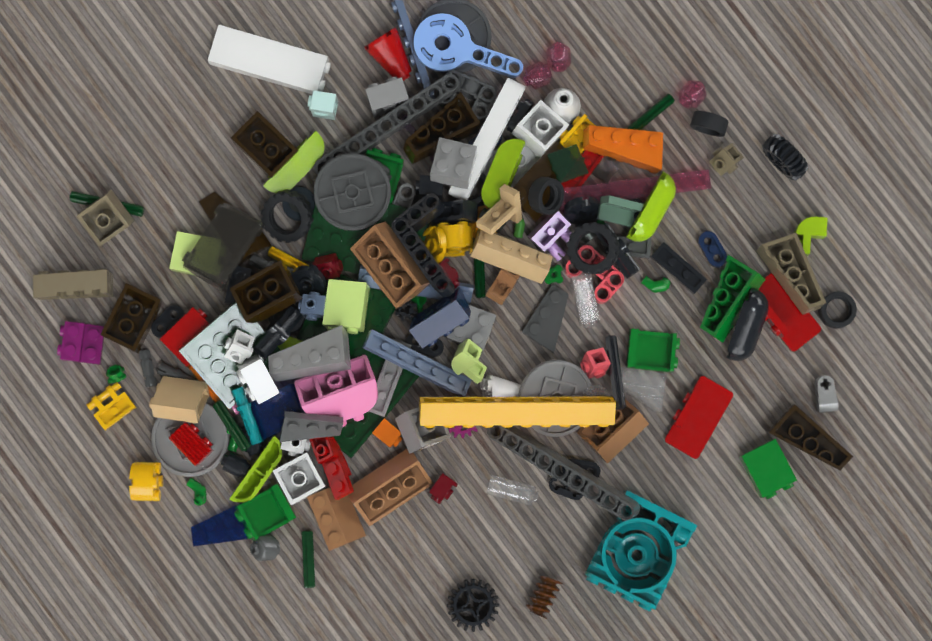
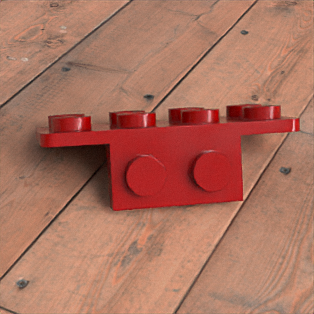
[759,273,822,352]
[665,376,733,459]

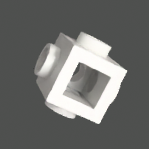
[224,329,255,365]
[280,439,311,457]

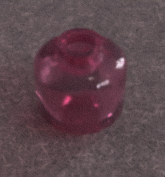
[546,42,571,72]
[523,62,553,90]
[678,80,707,109]

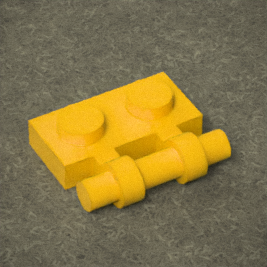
[86,382,137,431]

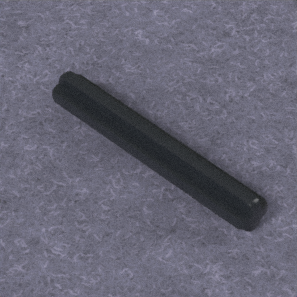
[605,335,626,410]

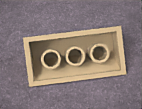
[470,228,553,284]

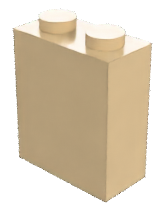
[149,376,210,424]

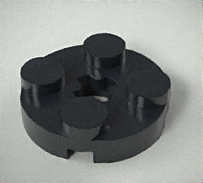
[563,196,600,227]
[291,264,328,296]

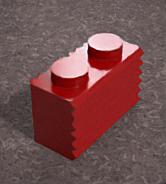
[169,422,214,466]

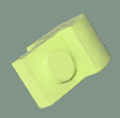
[451,338,487,384]

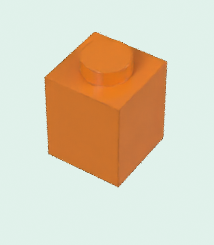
[372,418,403,449]

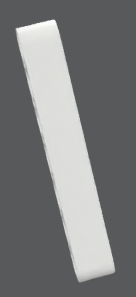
[448,78,526,200]

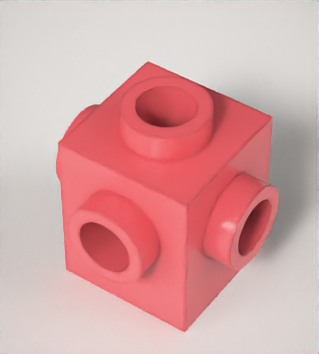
[580,347,611,379]

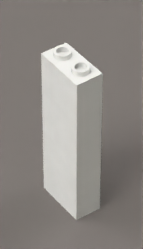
[208,25,331,94]

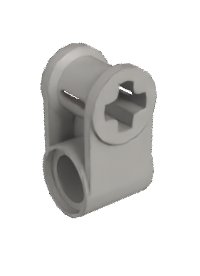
[392,183,416,208]
[814,376,838,413]

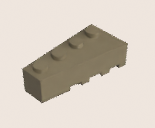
[756,233,826,315]
[33,269,114,300]

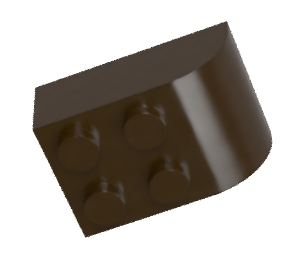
[231,111,299,178]
[230,260,303,323]
[100,283,162,353]

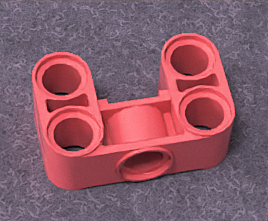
[565,245,624,304]

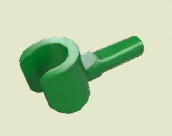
[411,296,426,313]

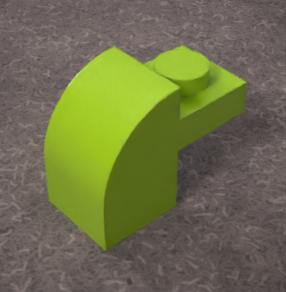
[793,217,828,256]

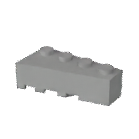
[268,325,351,382]

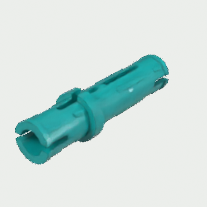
[231,387,263,445]

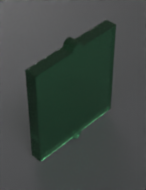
[547,144,589,183]

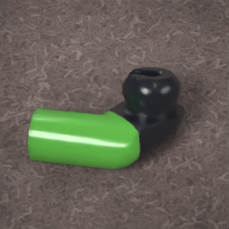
[513,215,525,238]

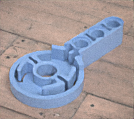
[414,13,523,78]

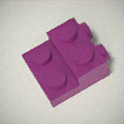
[57,321,104,365]

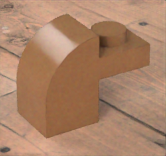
[485,269,520,306]

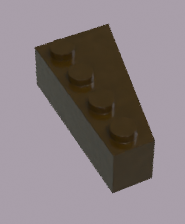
[403,92,480,165]
[768,404,853,471]

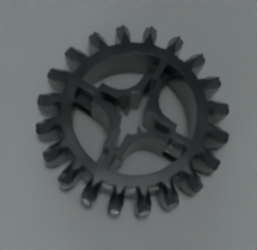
[762,134,808,181]
[447,579,499,632]

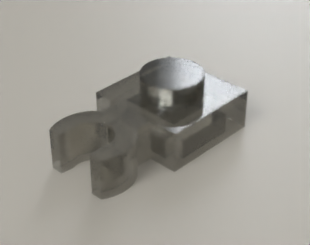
[591,157,620,185]

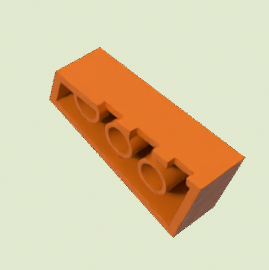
[583,125,663,174]

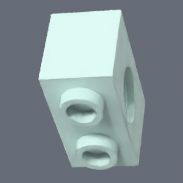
[308,90,338,120]

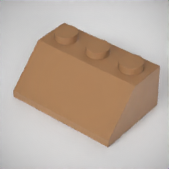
[577,399,649,464]
[307,488,366,551]

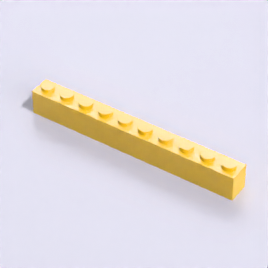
[419,396,616,428]

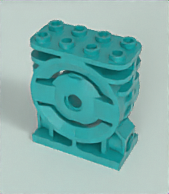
[584,490,697,612]

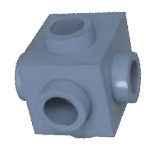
[298,292,326,321]

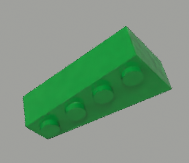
[700,255,765,343]

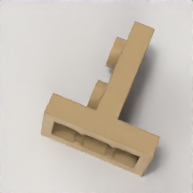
[476,184,522,235]

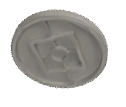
[519,360,593,437]
[151,403,229,477]

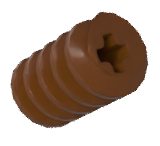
[526,575,563,619]

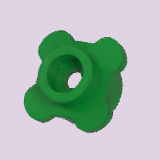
[545,265,563,284]
[106,365,126,384]

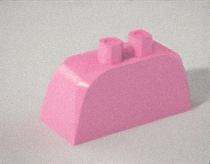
[294,355,378,427]

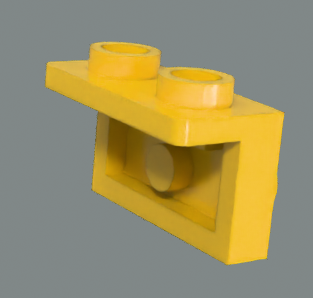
[559,114,596,160]

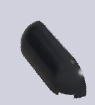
[726,288,769,361]

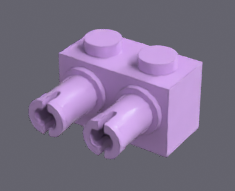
[527,211,572,261]

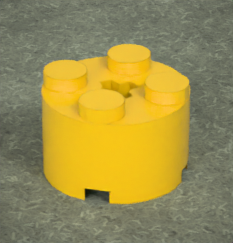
[438,221,473,257]
[129,462,163,501]

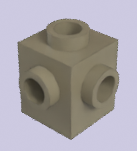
[709,143,744,176]

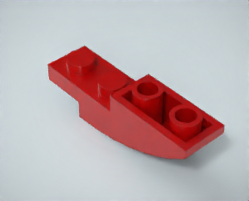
[309,436,354,500]

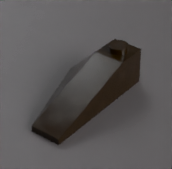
[513,141,571,223]
[199,192,271,266]

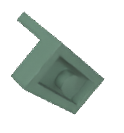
[597,195,643,227]

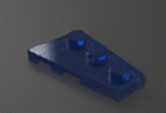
[191,502,248,547]

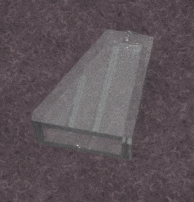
[570,273,600,329]
[621,367,667,413]
[486,475,539,506]

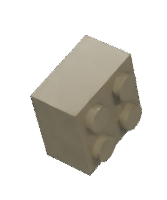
[76,190,135,247]

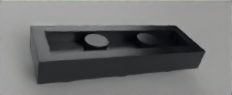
[651,242,707,294]

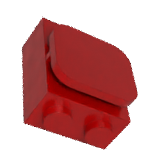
[160,307,210,368]

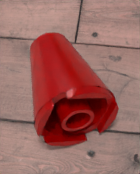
[364,27,412,81]

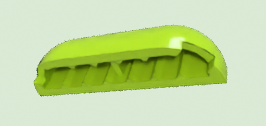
[263,131,324,193]
[481,139,525,209]
[626,171,676,242]
[229,436,282,503]

